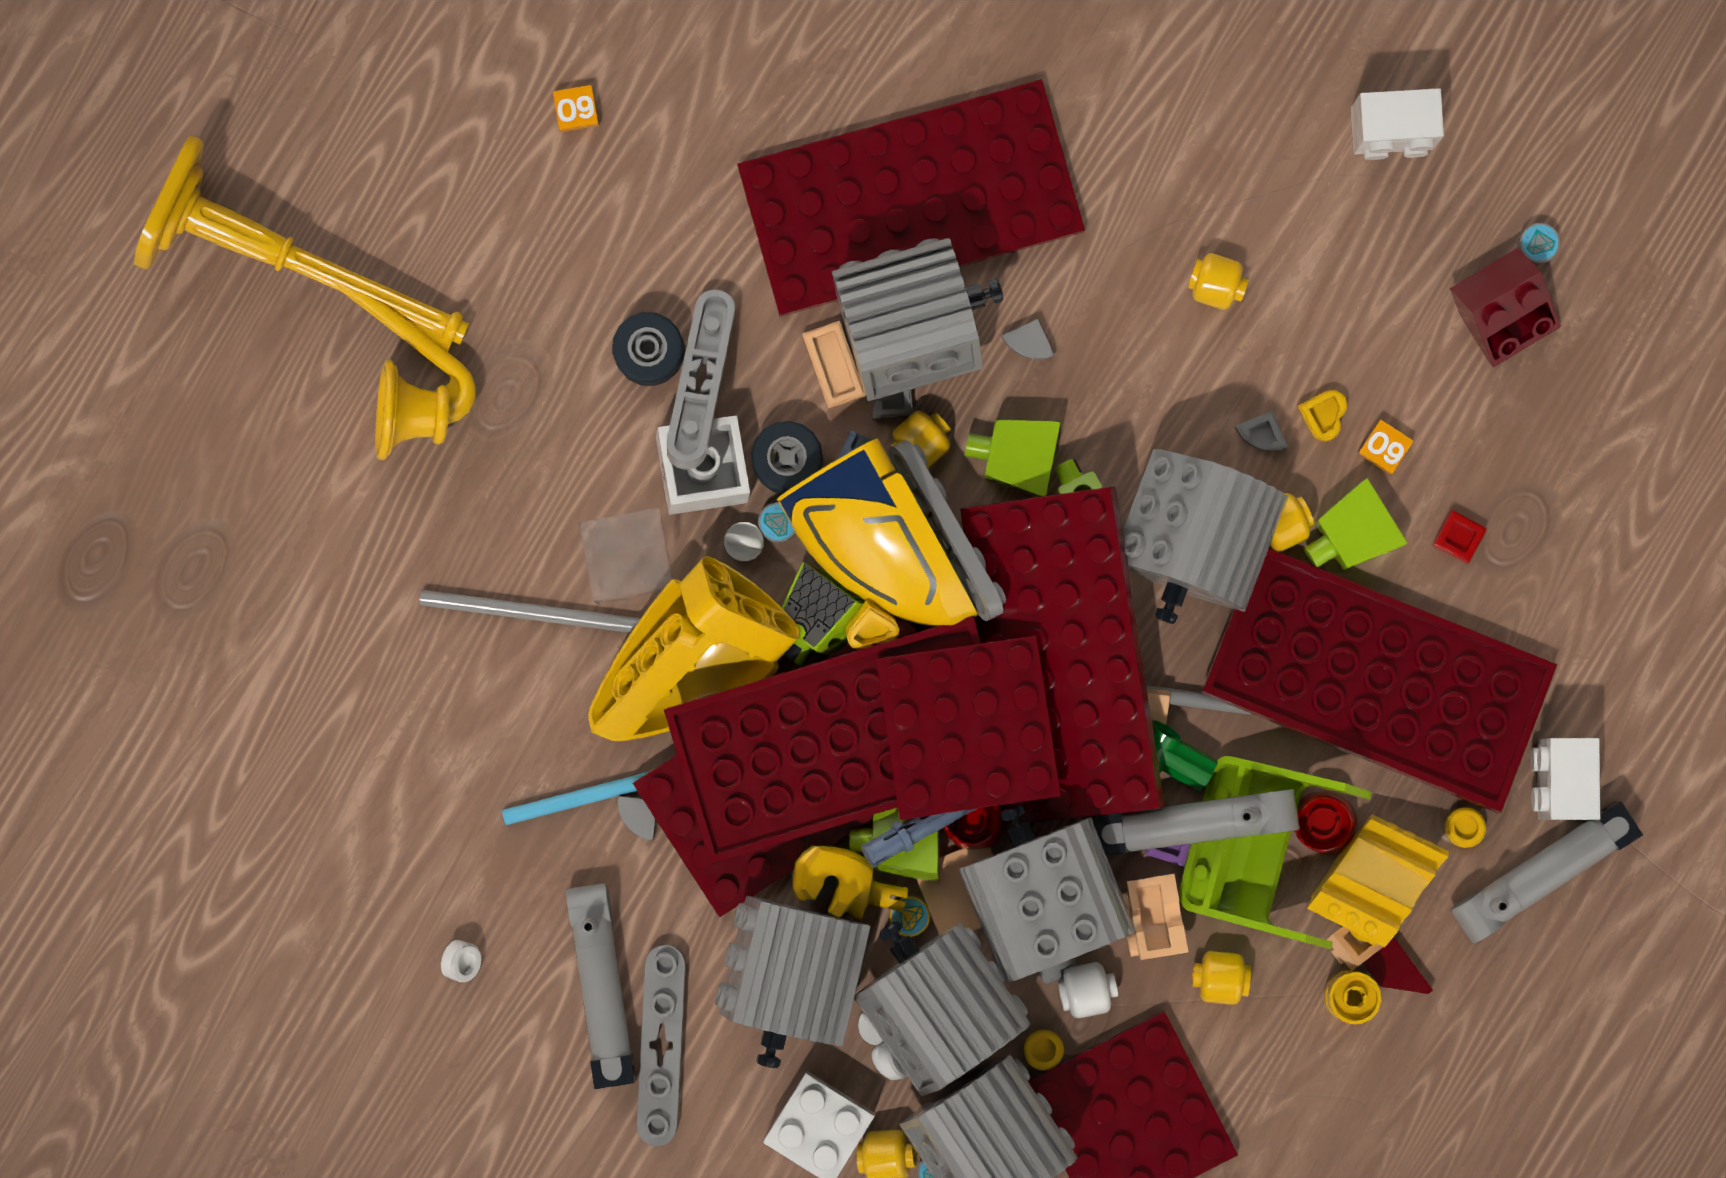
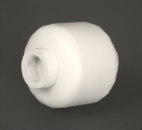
[1057,962,1118,1019]

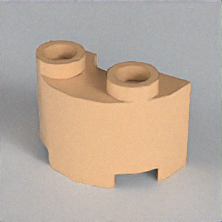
[1122,874,1189,960]

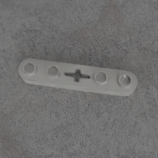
[667,290,735,469]
[890,440,1006,621]
[637,944,686,1146]

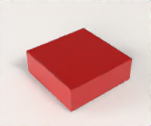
[1432,510,1487,564]

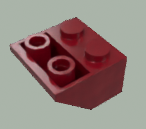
[1450,247,1561,368]

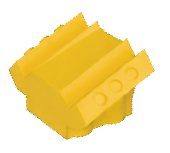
[1307,814,1449,947]

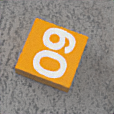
[553,85,599,132]
[1357,419,1414,475]

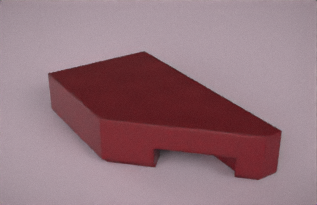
[1362,937,1433,994]

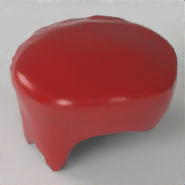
[1294,791,1358,855]
[943,805,1005,850]

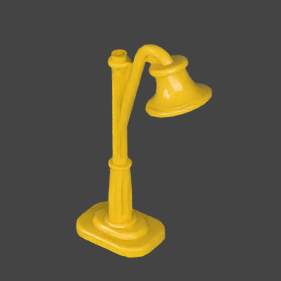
[134,135,476,461]

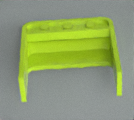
[1179,756,1372,949]

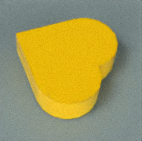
[1297,390,1347,442]
[845,600,899,650]

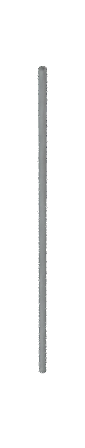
[420,590,1250,715]

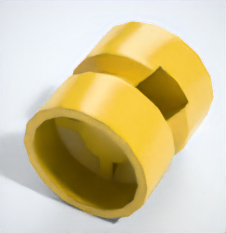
[1323,970,1382,1024]

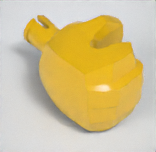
[792,846,908,921]

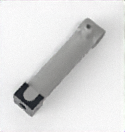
[1093,789,1299,855]
[1450,801,1643,944]
[566,883,637,1089]

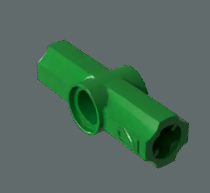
[1152,720,1217,792]

